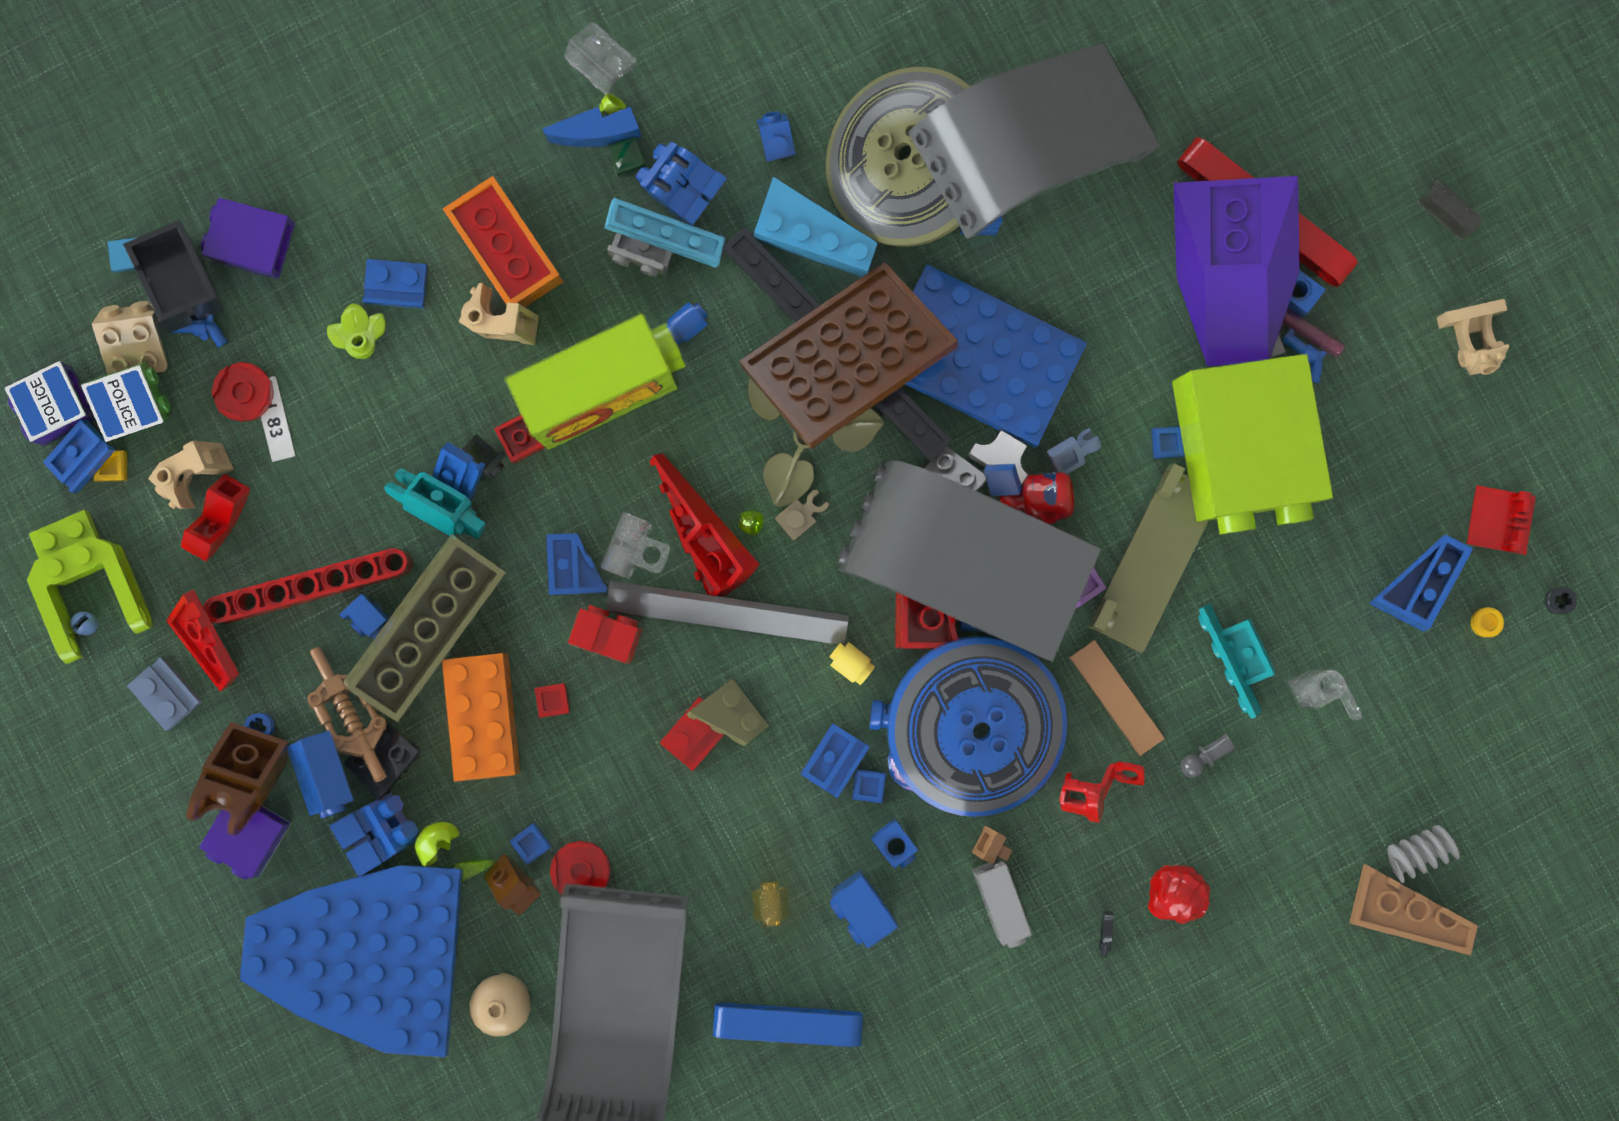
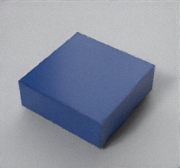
[1151,427,1185,459]
[984,464,1022,496]
[852,769,886,803]
[509,822,553,865]

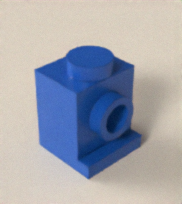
[339,594,390,639]

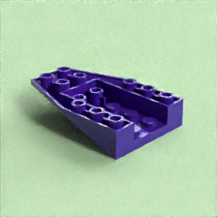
[1174,176,1299,366]

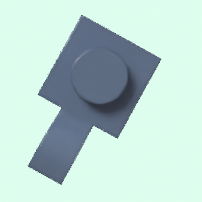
[1047,429,1101,474]

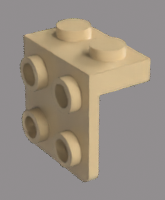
[92,301,168,374]

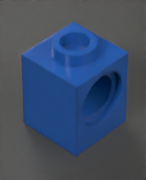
[1287,270,1326,318]
[871,818,918,868]

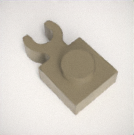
[774,490,829,542]

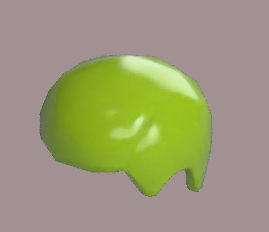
[415,822,461,866]

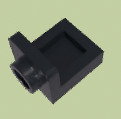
[462,434,506,482]

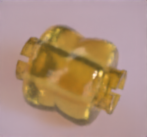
[751,882,790,927]

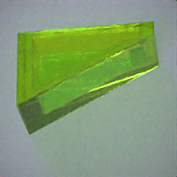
[454,859,495,882]

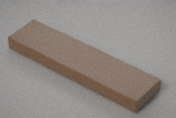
[1069,640,1165,756]

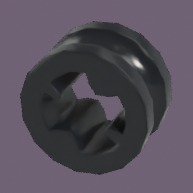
[1545,587,1577,614]

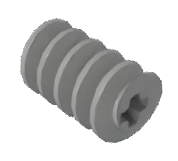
[1388,825,1460,883]

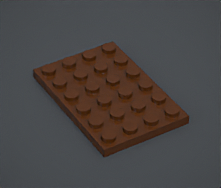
[739,262,958,449]

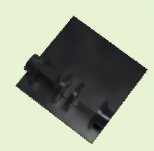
[344,716,421,800]

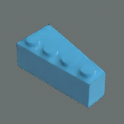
[754,177,877,277]

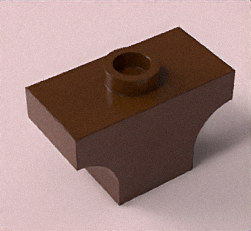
[484,853,541,916]

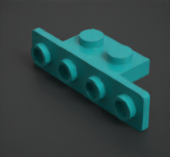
[1198,603,1277,719]

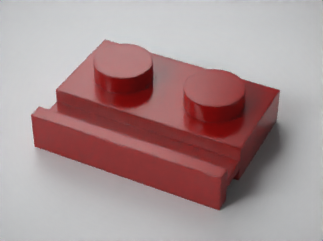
[660,697,724,771]

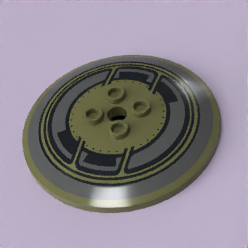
[826,67,970,247]

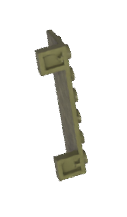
[1088,463,1209,653]

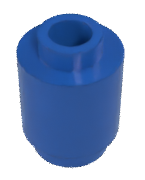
[666,302,708,346]

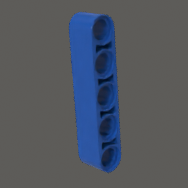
[713,1003,863,1047]

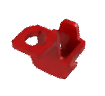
[1060,762,1145,823]

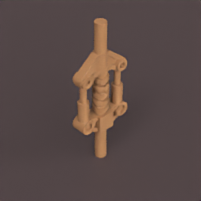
[307,647,387,782]

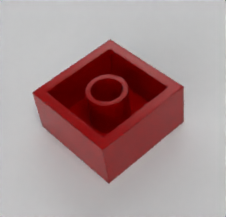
[494,415,546,463]

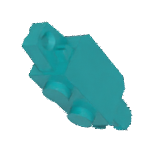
[384,468,486,540]

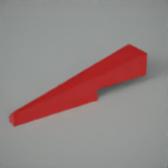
[649,453,760,597]

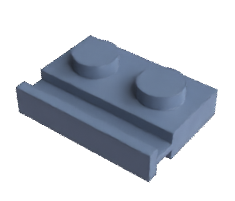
[127,657,202,731]

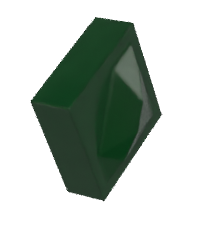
[607,137,645,177]

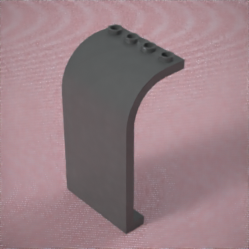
[908,43,1160,239]
[837,460,1101,661]
[536,884,689,1121]

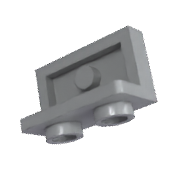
[607,233,674,277]

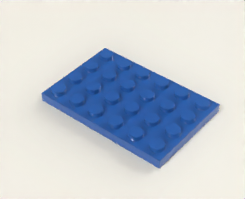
[905,264,1087,448]

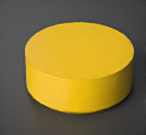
[1470,607,1504,637]

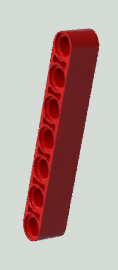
[1177,137,1358,287]
[203,548,413,624]

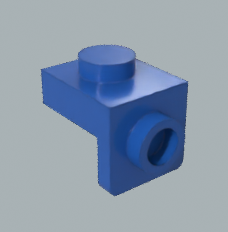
[757,111,796,161]

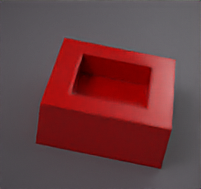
[534,683,570,718]

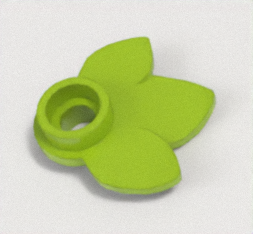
[327,303,386,359]

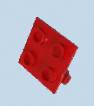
[1466,485,1536,555]

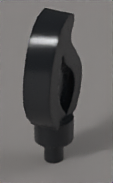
[1099,911,1113,957]

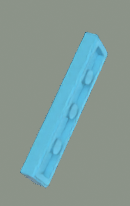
[604,198,726,268]

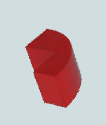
[181,474,251,562]

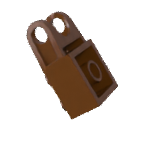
[186,722,288,836]

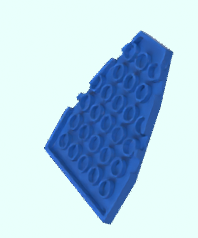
[240,865,463,1057]

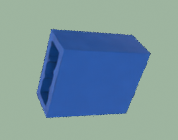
[287,730,353,819]

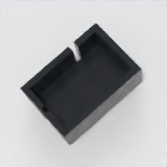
[123,220,224,334]

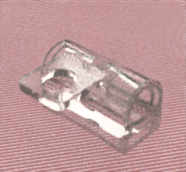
[600,512,670,580]
[1288,670,1363,720]

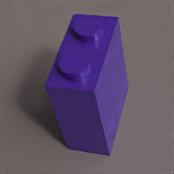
[201,197,295,279]

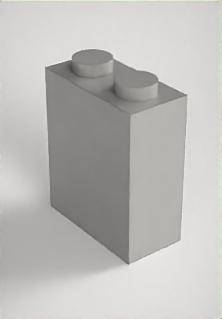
[972,859,1032,948]

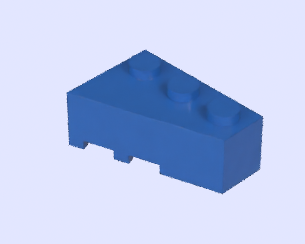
[1369,535,1473,632]

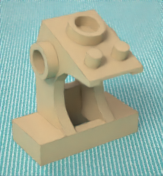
[459,283,539,345]
[1437,299,1509,375]
[148,441,234,509]

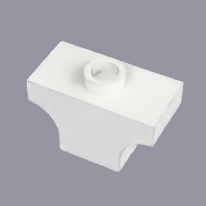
[967,430,1028,485]

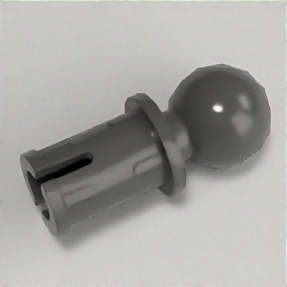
[1180,733,1235,778]

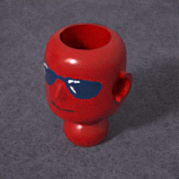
[1000,472,1075,524]

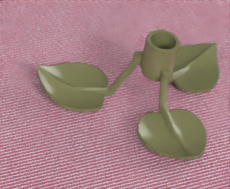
[748,378,884,507]

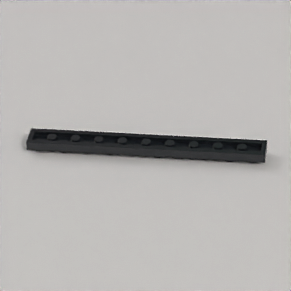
[723,227,952,462]

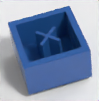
[830,870,898,949]

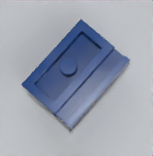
[363,259,429,309]
[43,419,115,493]
[432,442,485,502]
[800,723,869,798]

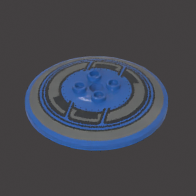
[887,637,1067,817]

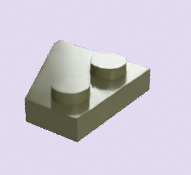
[687,679,769,746]

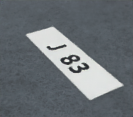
[261,376,295,462]

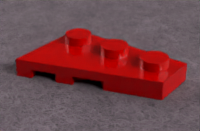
[166,589,239,692]

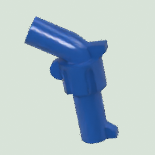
[172,314,228,348]
[1281,328,1327,383]

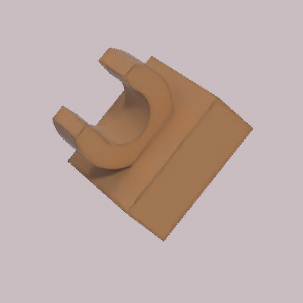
[972,826,1013,864]

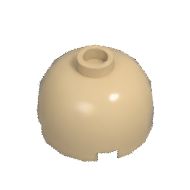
[469,973,532,1037]

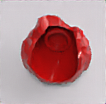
[1147,865,1210,924]

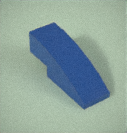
[542,107,641,147]

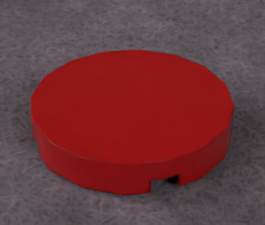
[212,362,274,422]
[550,840,611,895]

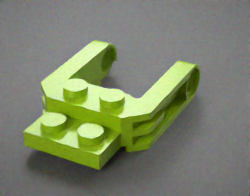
[27,510,153,664]

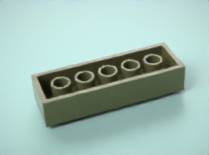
[344,534,506,722]

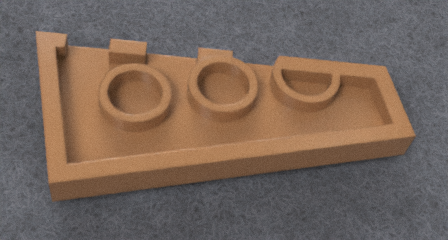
[1349,864,1478,955]

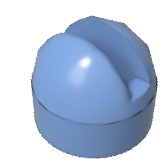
[71,611,98,635]

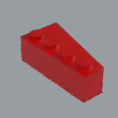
[895,592,959,649]

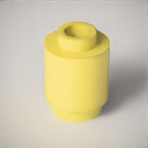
[829,642,875,685]

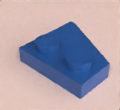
[546,533,607,595]

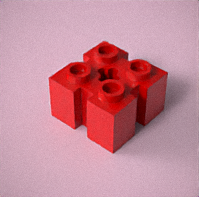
[568,605,643,663]

